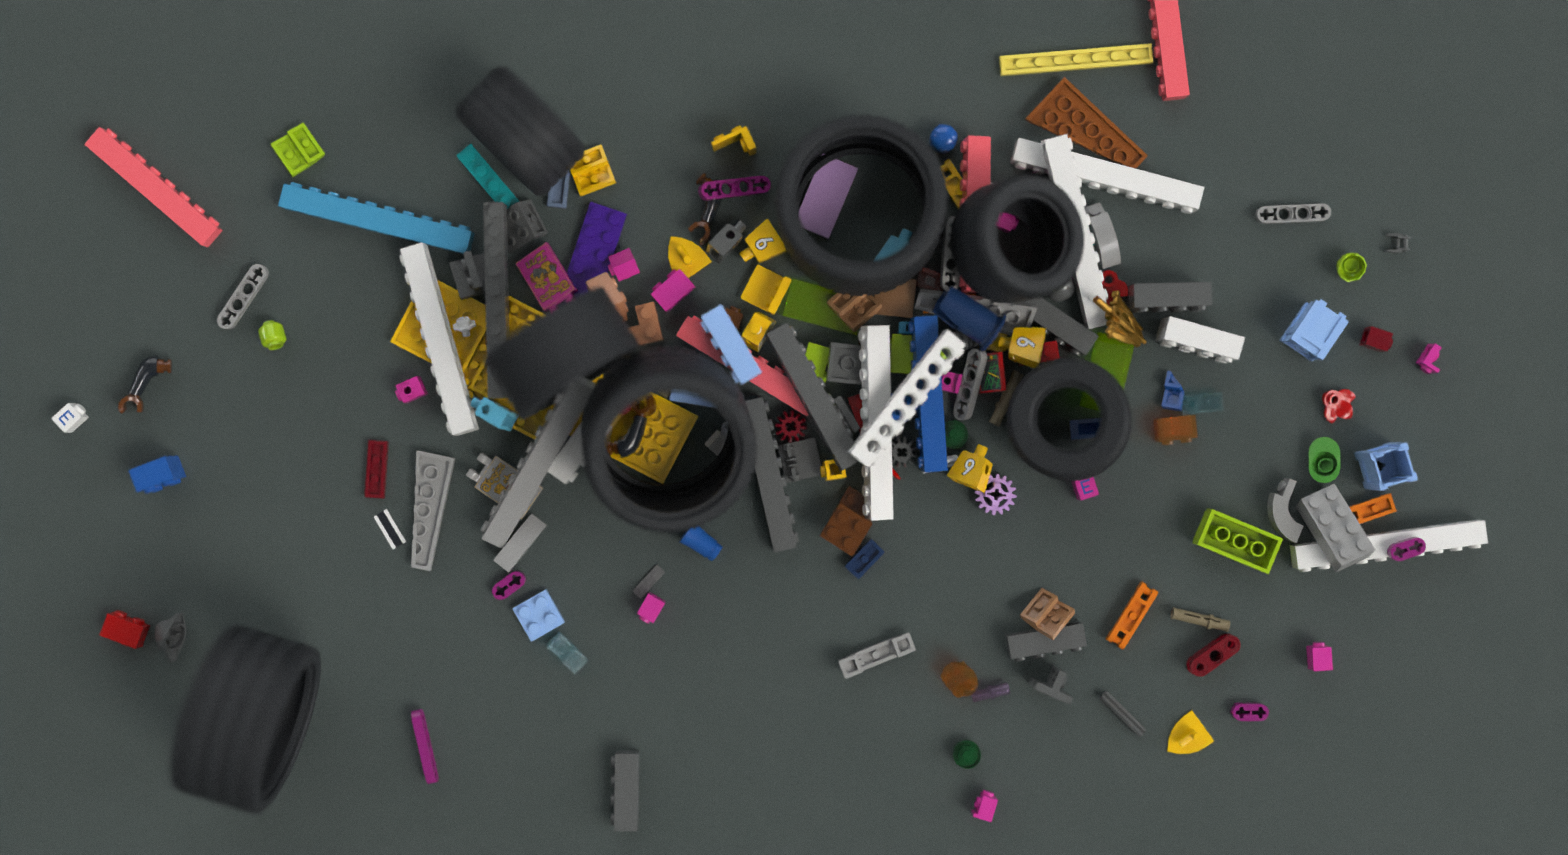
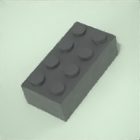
[1126,282,1212,313]

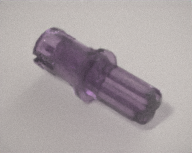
[971,682,1010,702]

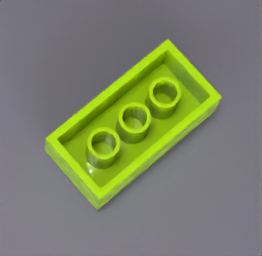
[1192,508,1283,574]

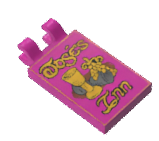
[515,242,578,312]

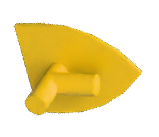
[668,236,712,278]
[1167,710,1214,754]

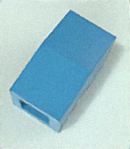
[898,321,912,335]

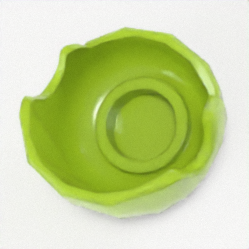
[1336,252,1367,282]

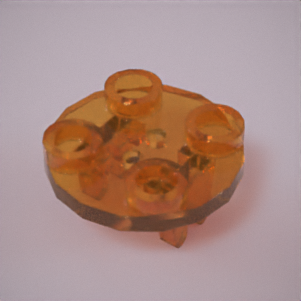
[941,661,978,698]

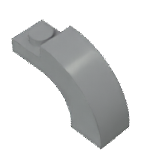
[1084,202,1121,269]
[1267,478,1303,543]

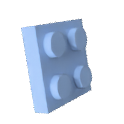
[512,589,565,642]

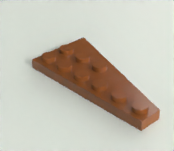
[1025,77,1148,169]

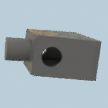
[706,220,747,264]

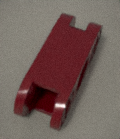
[1186,633,1241,677]

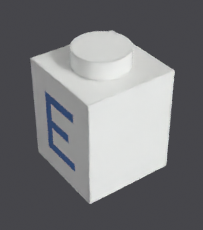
[51,403,89,433]

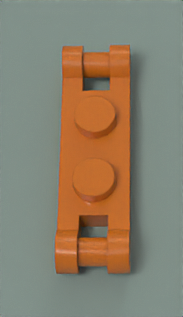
[1106,581,1158,650]

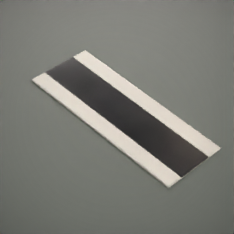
[374,509,406,549]

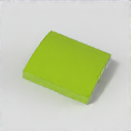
[270,122,325,178]

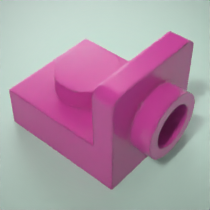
[1416,343,1442,374]

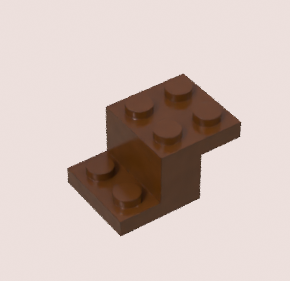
[819,486,873,556]

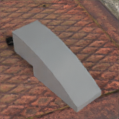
[493,514,547,572]

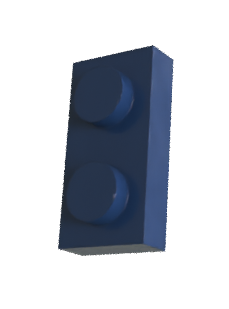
[845,539,885,580]

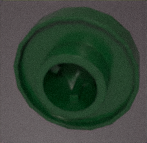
[945,420,968,449]
[953,740,981,769]

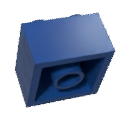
[128,456,186,494]

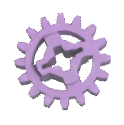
[974,473,1017,515]

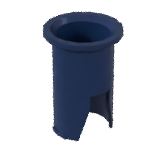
[932,286,1007,352]

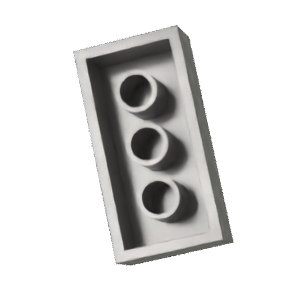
[1295,483,1375,573]

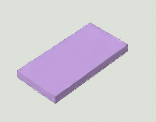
[798,154,858,240]

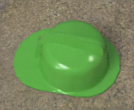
[1309,437,1341,483]

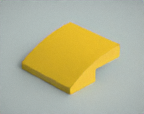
[570,144,616,196]

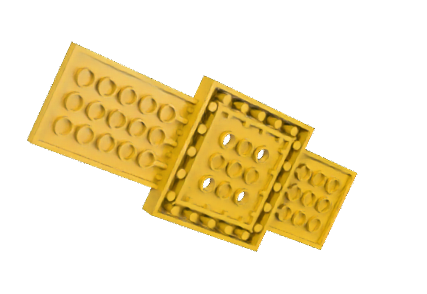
[390,280,699,484]

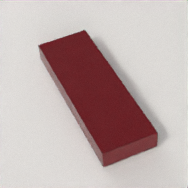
[364,440,389,499]

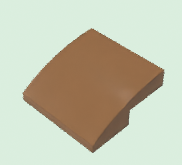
[874,279,916,318]
[826,293,882,333]
[1020,588,1075,640]

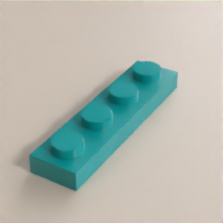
[456,144,520,209]

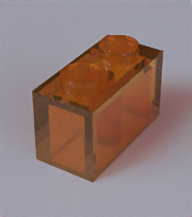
[1153,415,1198,445]

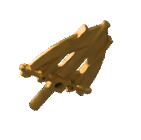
[1093,291,1147,348]

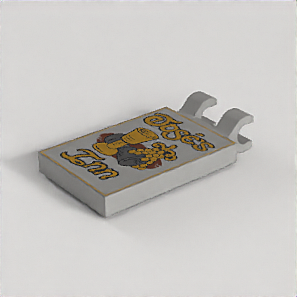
[466,452,544,520]

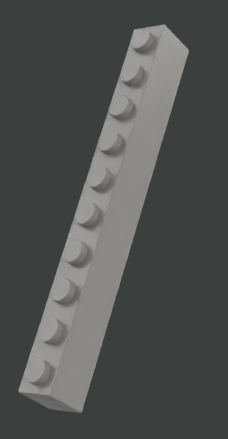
[480,377,595,549]

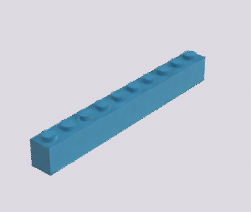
[278,182,475,254]

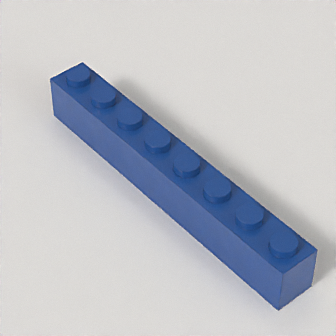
[908,315,948,472]

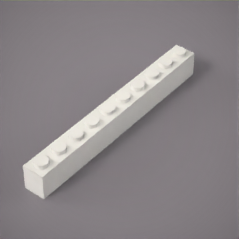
[1041,134,1108,329]
[1010,138,1204,214]
[400,242,479,436]
[859,325,893,521]
[1289,520,1488,572]

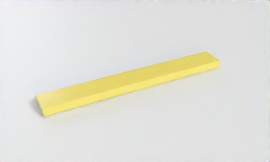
[999,43,1153,76]

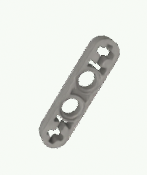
[1255,204,1331,224]
[940,216,960,292]
[217,264,269,330]
[953,348,987,420]

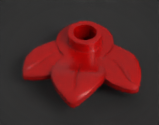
[1102,270,1128,306]
[1322,389,1356,423]

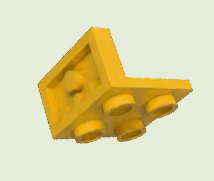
[711,125,757,156]
[741,265,792,315]

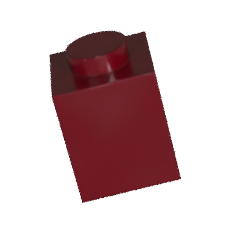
[1359,326,1393,352]

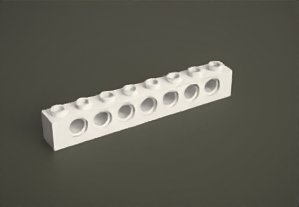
[847,330,966,468]

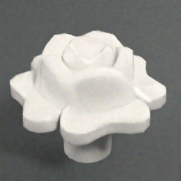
[453,316,476,337]

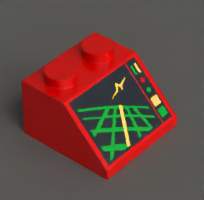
[973,352,1006,394]

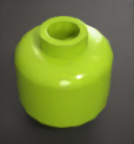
[258,320,287,350]

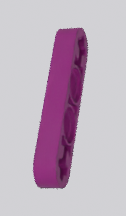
[698,176,771,201]
[411,709,439,784]

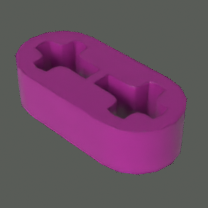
[1387,537,1426,561]
[492,571,526,600]
[1230,702,1269,721]

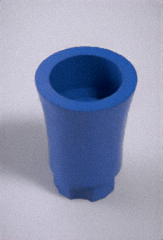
[679,526,723,561]

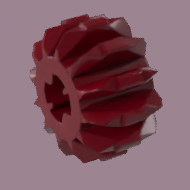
[775,410,807,443]

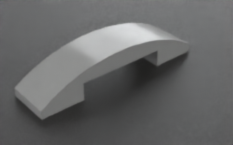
[838,632,916,679]

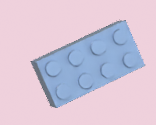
[700,305,762,385]

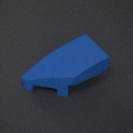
[1161,371,1185,411]

